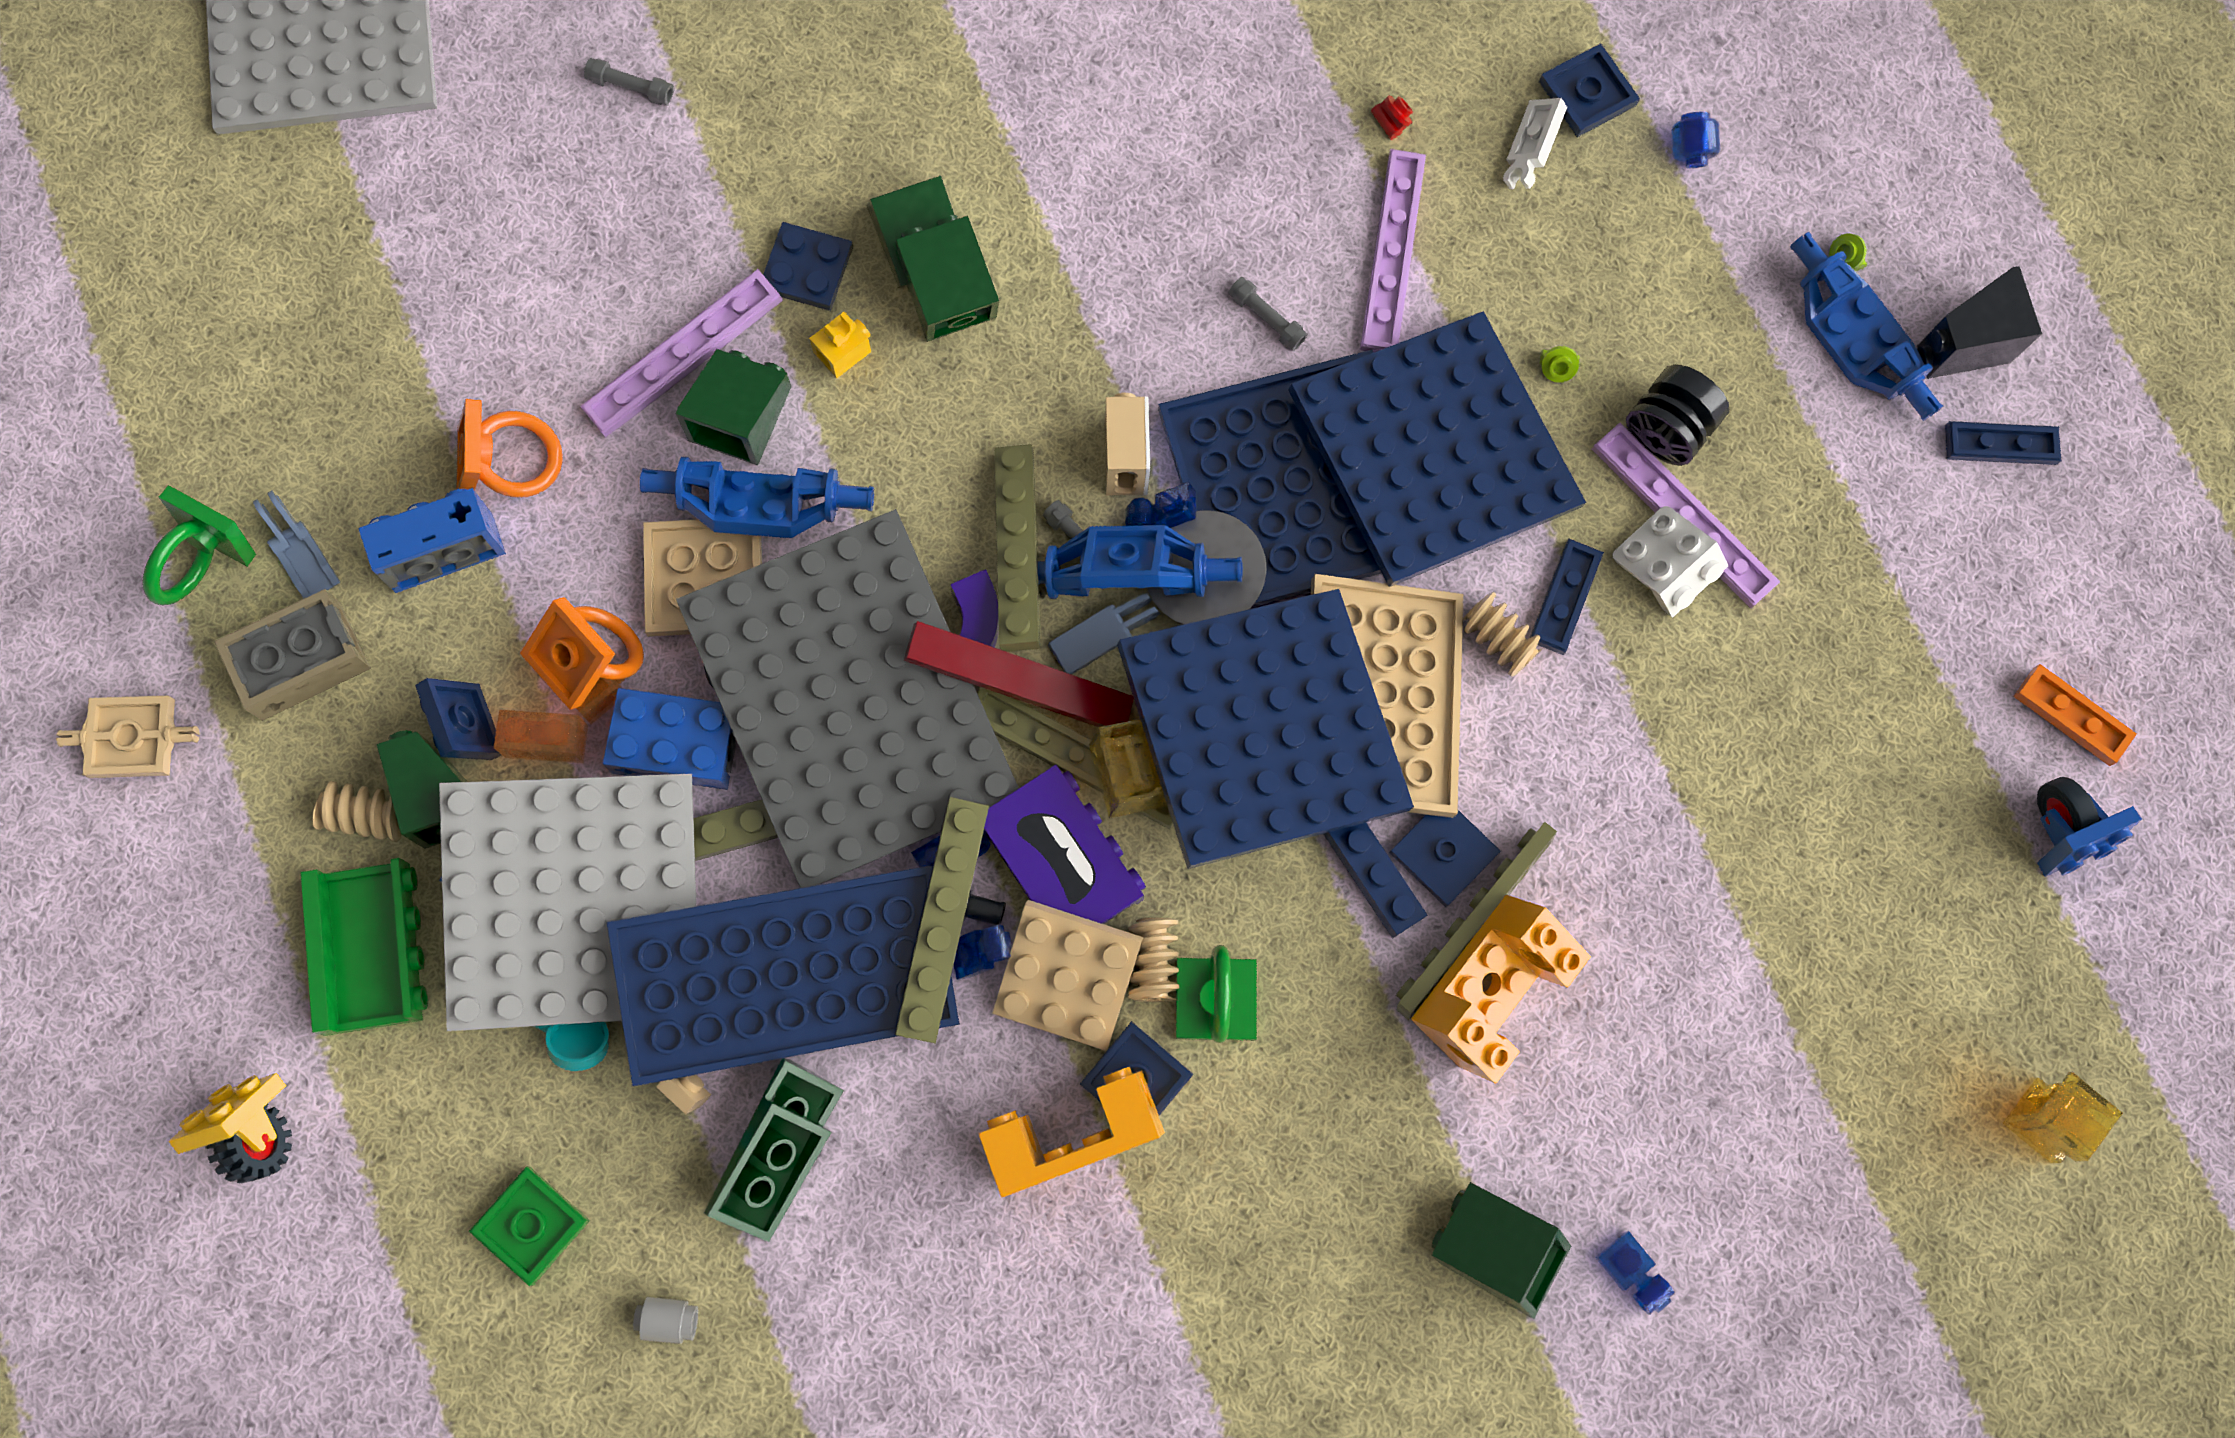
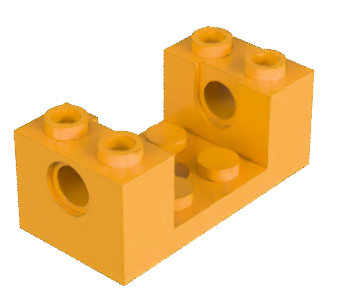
[1411,895,1591,1084]
[978,1067,1165,1198]

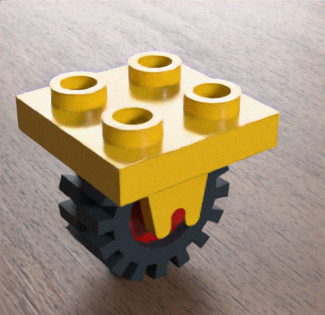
[168,1073,292,1183]

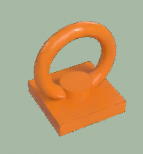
[456,399,563,498]
[520,597,644,710]

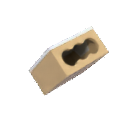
[1105,393,1150,495]

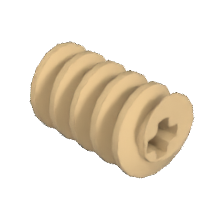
[1463,591,1543,677]
[313,781,402,842]
[1128,918,1179,1002]

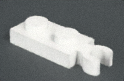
[1504,98,1567,189]

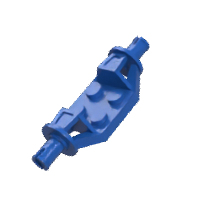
[1790,232,1944,421]
[640,457,874,538]
[1038,525,1243,599]

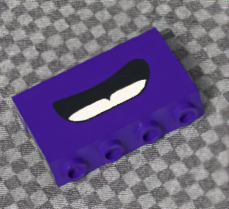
[984,765,1146,924]

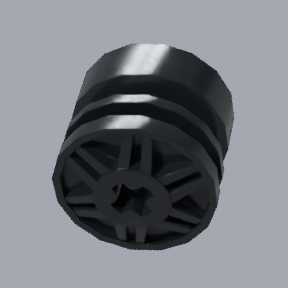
[1626,364,1729,466]

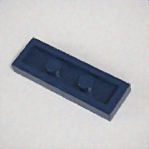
[1945,421,2062,465]
[1529,538,1604,655]

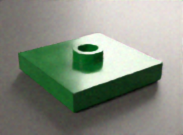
[469,1166,590,1286]

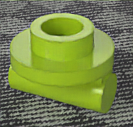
[1829,233,1868,272]
[1539,346,1579,383]

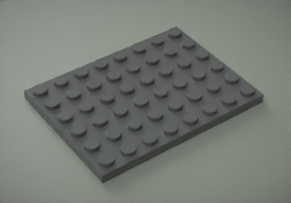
[676,509,1019,888]

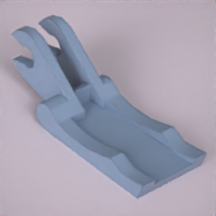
[253,490,341,599]
[1048,593,1160,674]

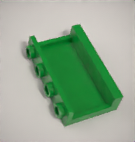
[301,858,428,1036]

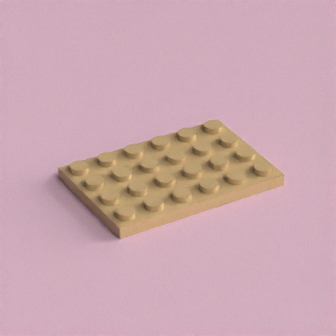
[1311,574,1463,818]

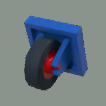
[2037,777,2143,877]

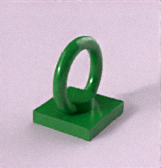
[142,485,256,606]
[1176,945,1257,1043]

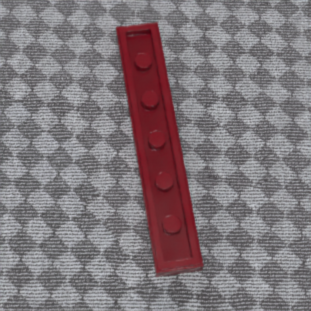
[903,621,1134,735]

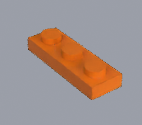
[2013,664,2137,766]

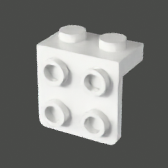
[1613,506,1728,618]

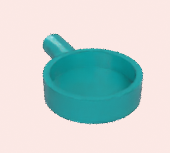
[533,1022,609,1071]

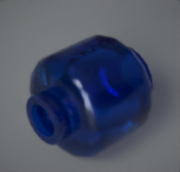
[1671,112,1720,168]

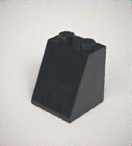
[1917,266,2042,379]

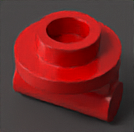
[1371,95,1413,140]

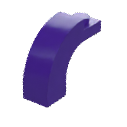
[950,569,999,648]

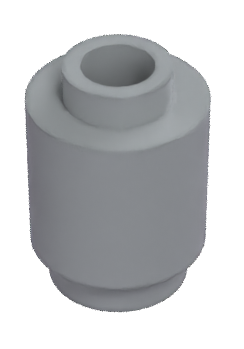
[633,1297,698,1344]

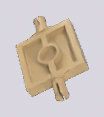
[56,695,200,778]

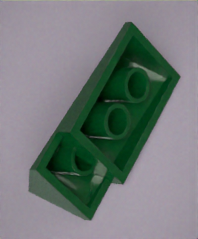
[704,1058,844,1242]

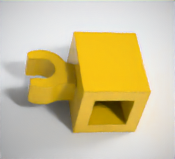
[809,311,871,379]

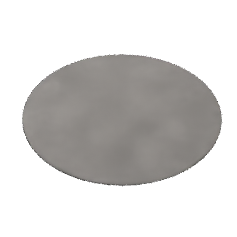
[1147,511,1266,624]

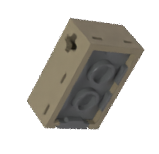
[214,589,371,721]

